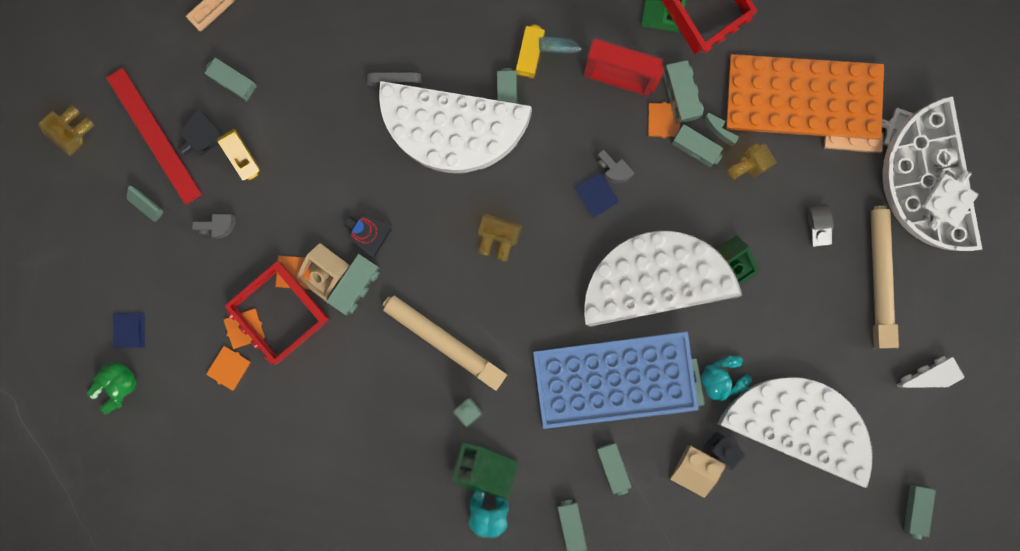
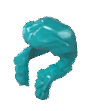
[700,356,752,401]
[469,491,509,538]

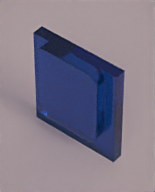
[575,173,619,218]
[113,313,145,348]

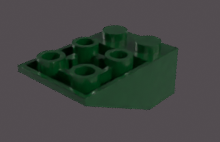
[452,442,518,500]

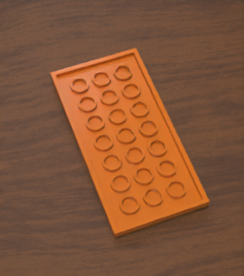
[726,54,884,140]

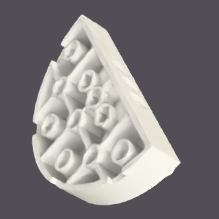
[379,81,532,173]
[883,97,982,251]
[585,231,742,327]
[717,378,872,488]

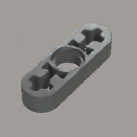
[366,73,421,86]

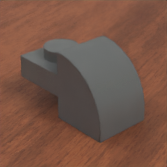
[597,150,635,183]
[808,204,834,246]
[192,214,236,239]

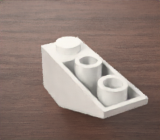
[897,356,965,387]

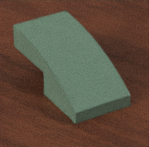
[704,113,739,147]

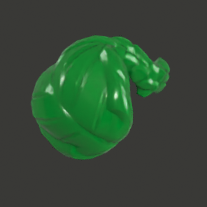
[87,362,137,415]

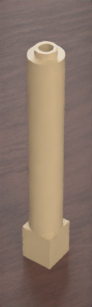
[870,206,899,348]
[382,295,507,390]

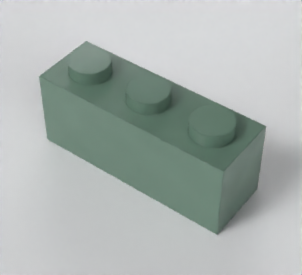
[662,60,704,124]
[326,254,380,315]

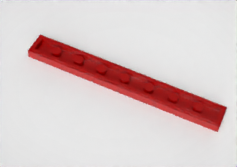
[107,68,203,205]

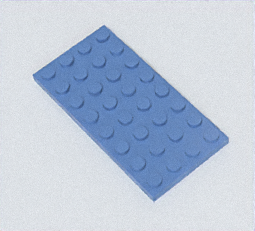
[533,332,698,429]

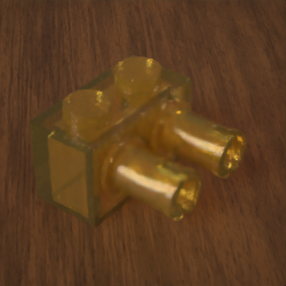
[38,105,94,157]
[728,143,777,180]
[478,214,523,261]

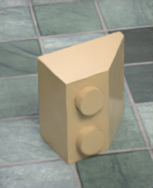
[296,243,350,301]
[670,445,726,498]

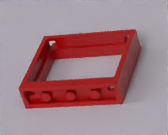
[661,0,758,54]
[584,39,664,96]
[225,261,330,365]

